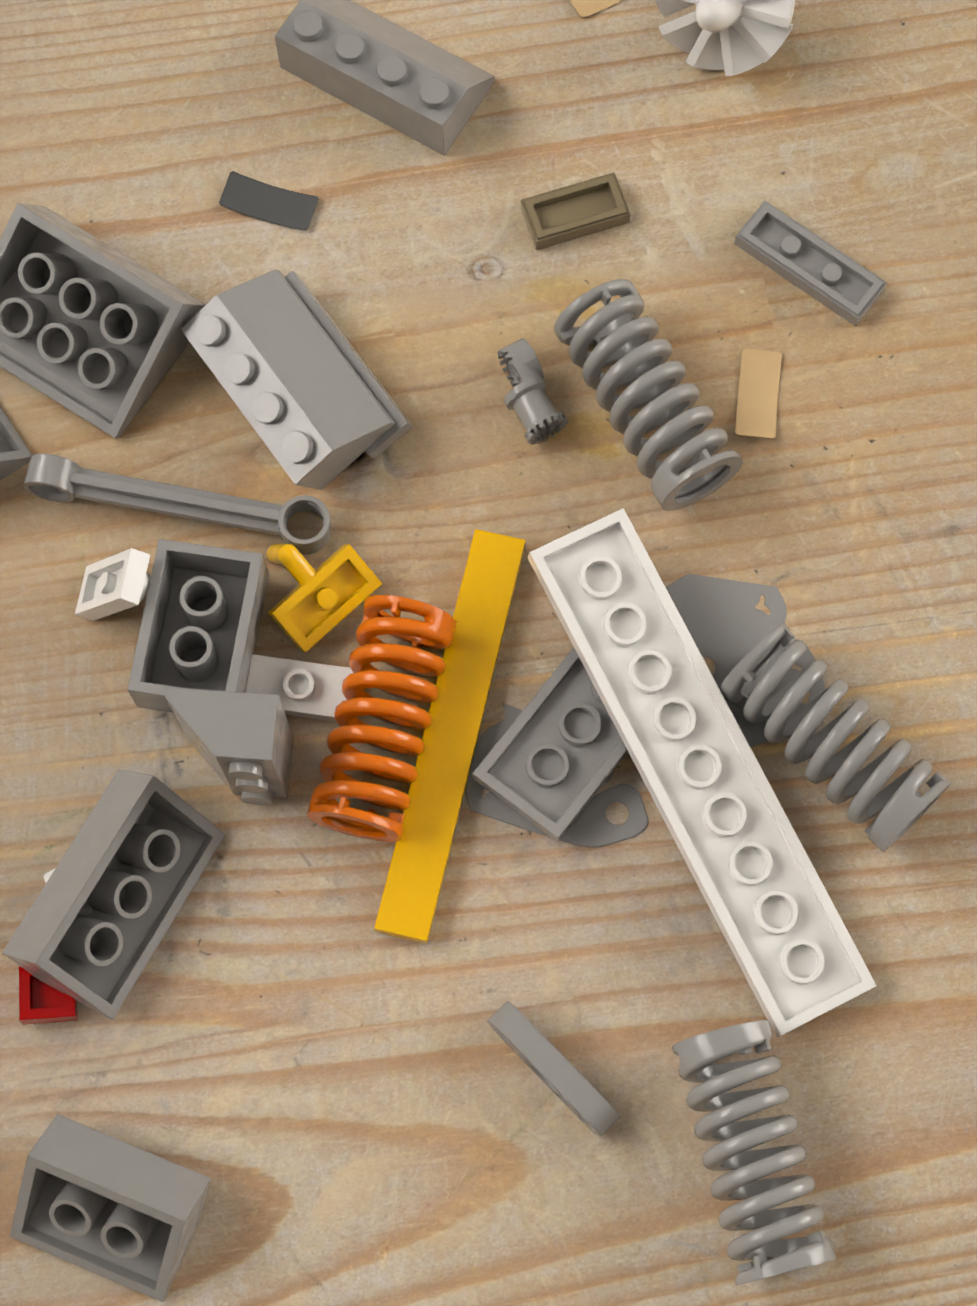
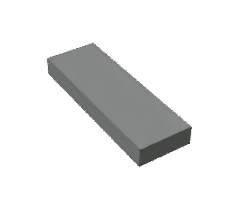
[734,201,887,327]

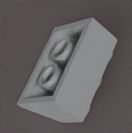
[165,687,294,805]
[10,1114,211,1302]

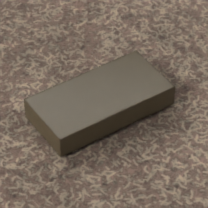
[521,172,630,250]

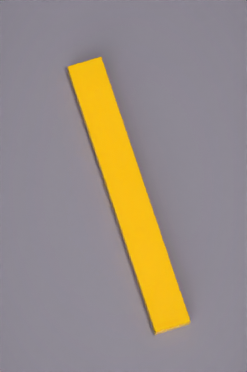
[374,529,526,944]

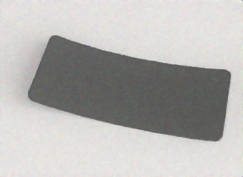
[219,171,319,230]

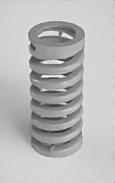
[554,279,743,511]
[719,623,952,852]
[672,1020,837,1286]

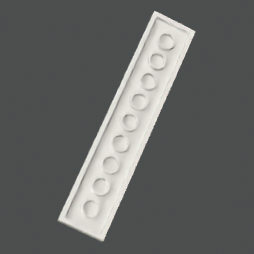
[528,508,877,1037]

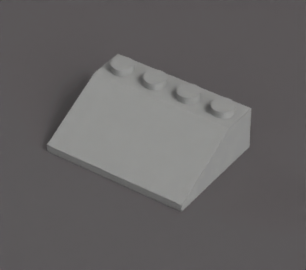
[0,203,206,438]

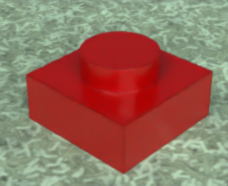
[19,966,78,1025]

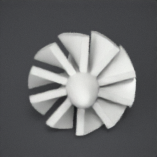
[656,0,795,76]

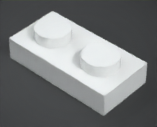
[75,548,150,621]

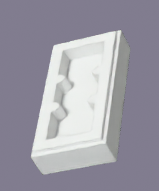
[245,654,353,722]

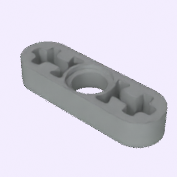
[487,1001,620,1137]

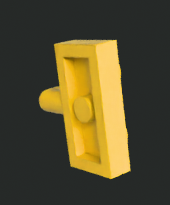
[267,544,383,653]

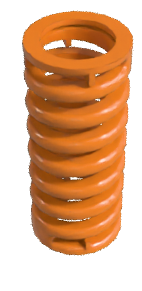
[307,595,457,842]

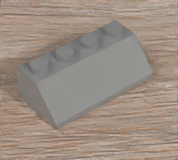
[275,0,495,156]
[181,269,395,490]
[2,769,226,1020]

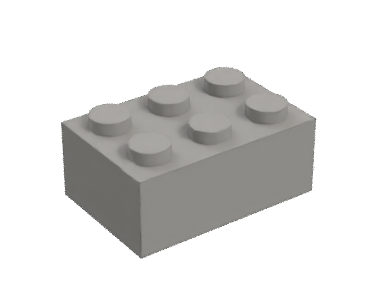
[127,539,269,712]

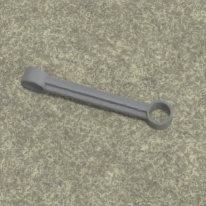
[24,454,331,554]

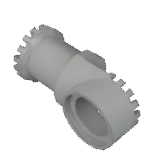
[497,338,568,445]

